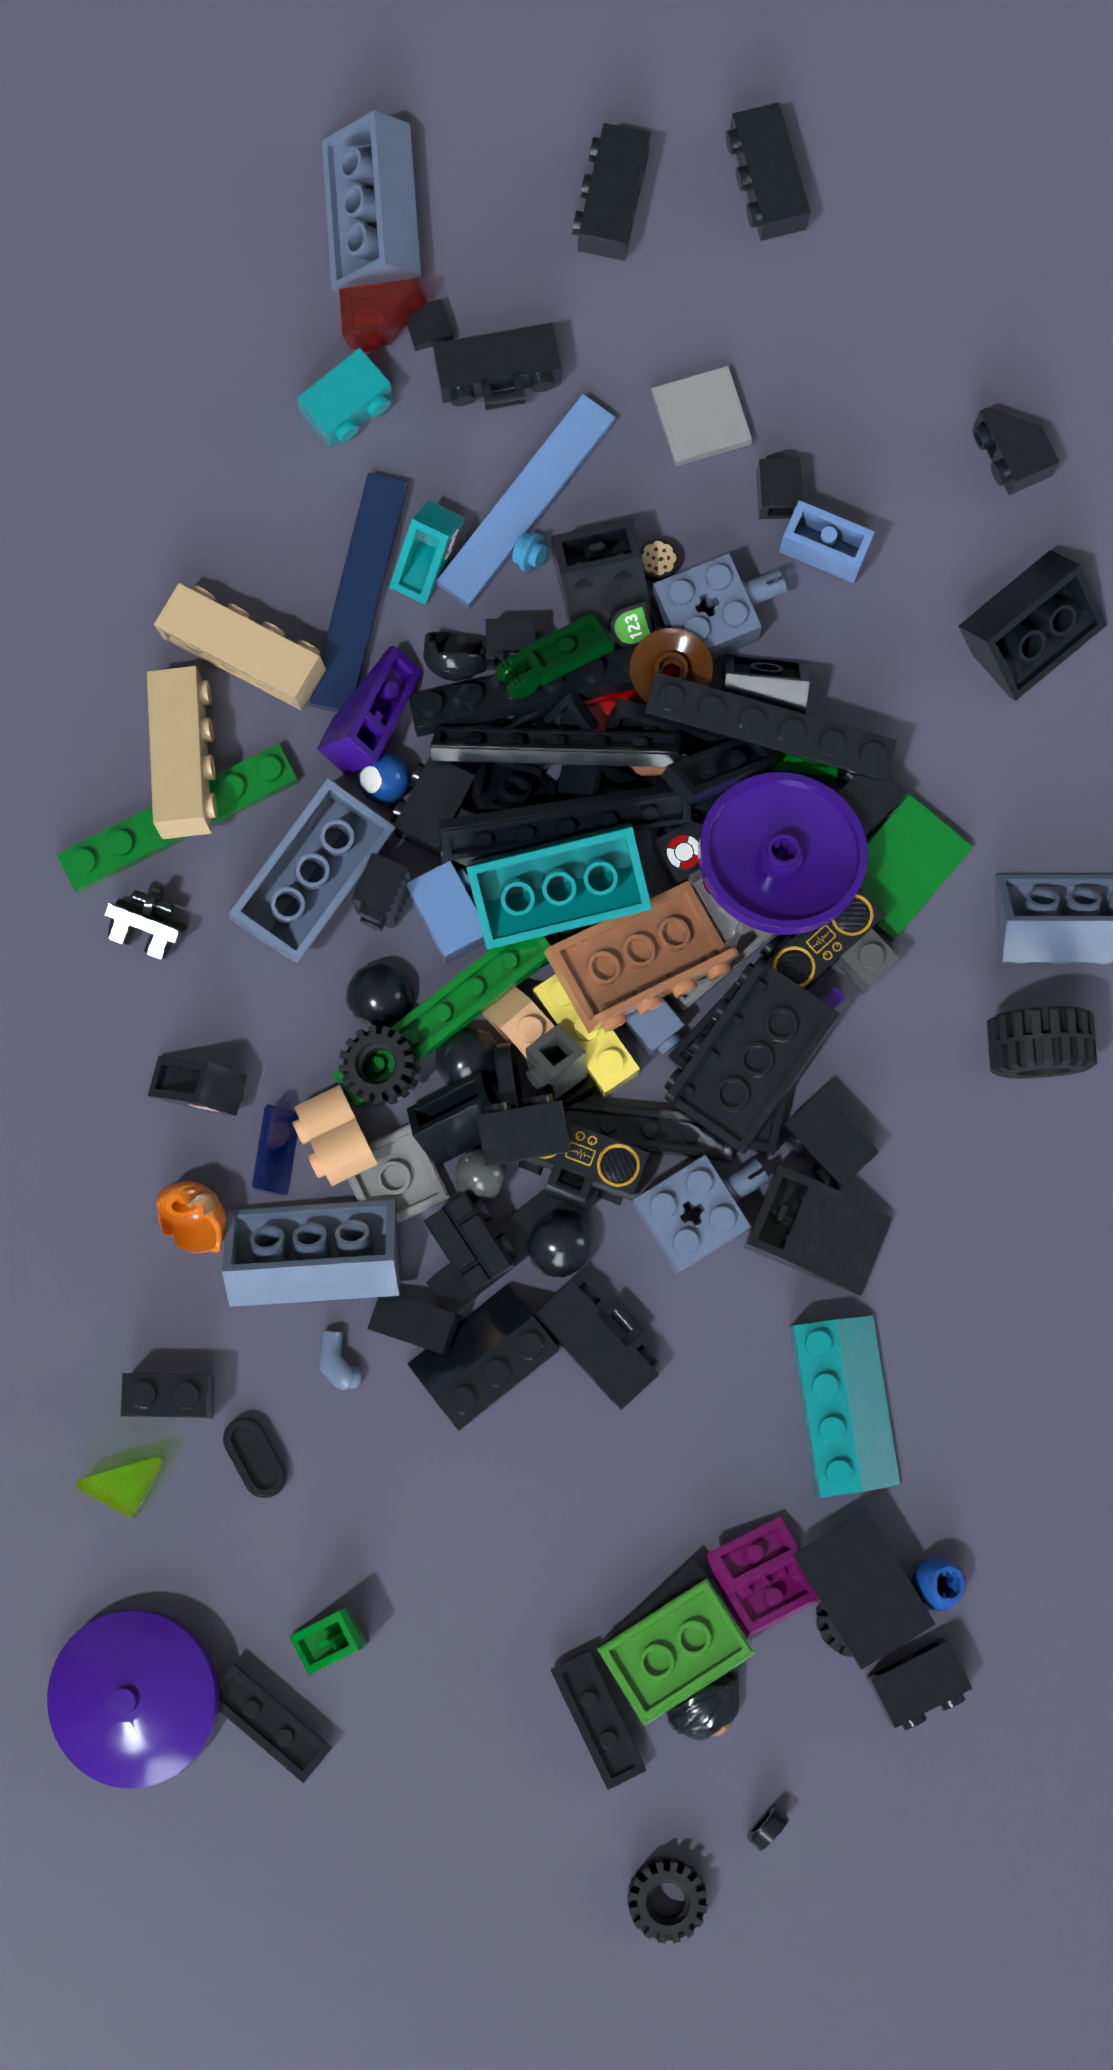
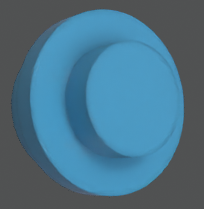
[512,532,548,573]

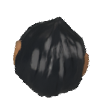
[665,1671,739,1741]

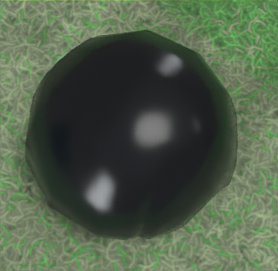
[423,632,486,682]
[346,963,414,1028]
[436,1027,499,1086]
[527,1209,592,1278]

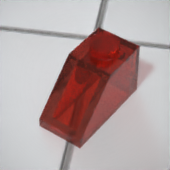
[339,278,427,352]

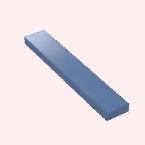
[436,394,615,608]

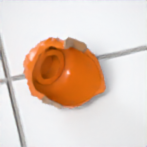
[156,1181,226,1253]

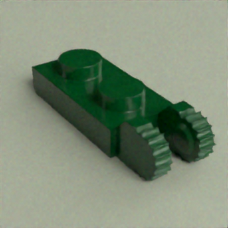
[495,613,615,700]

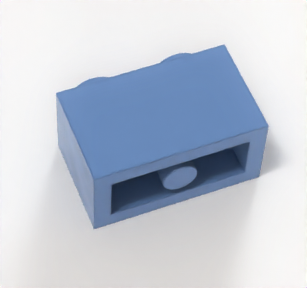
[779,500,875,583]
[406,861,485,963]

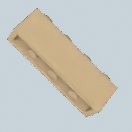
[154,583,326,711]
[147,666,217,839]

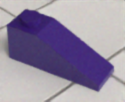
[317,645,422,775]

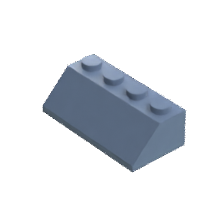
[321,110,421,293]
[228,778,396,963]
[995,874,1113,964]
[222,1199,400,1307]

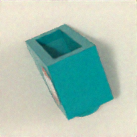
[389,501,465,605]

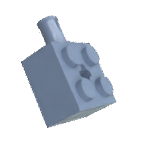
[651,553,787,659]
[632,1155,770,1275]

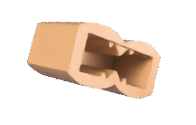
[292,1085,377,1186]

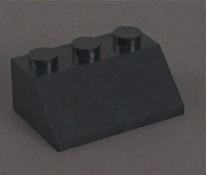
[958,550,1107,701]
[407,1285,560,1431]

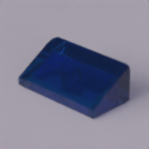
[252,1104,299,1196]

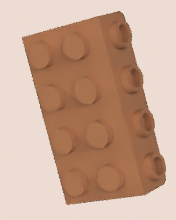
[544,881,739,1034]

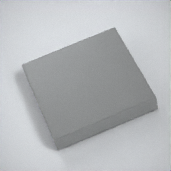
[651,366,752,467]
[347,1124,450,1224]

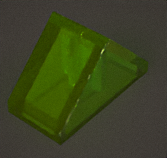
[76,1456,167,1519]

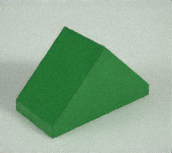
[289,1605,368,1676]

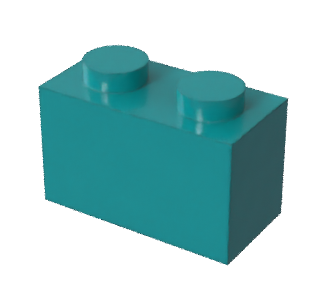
[297,348,393,448]

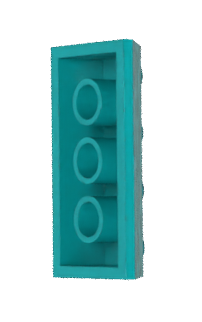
[466,822,652,950]
[789,1315,900,1498]

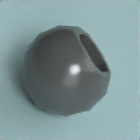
[455,1149,506,1201]

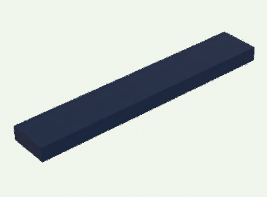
[310,473,408,712]

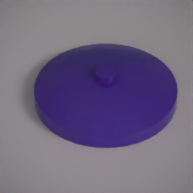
[698,772,868,935]
[47,1609,220,1789]

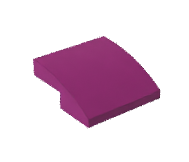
[707,1517,819,1639]

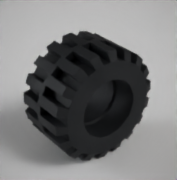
[987,1006,1098,1079]

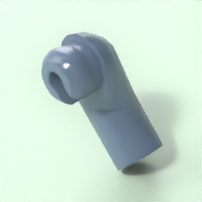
[319,1331,362,1390]

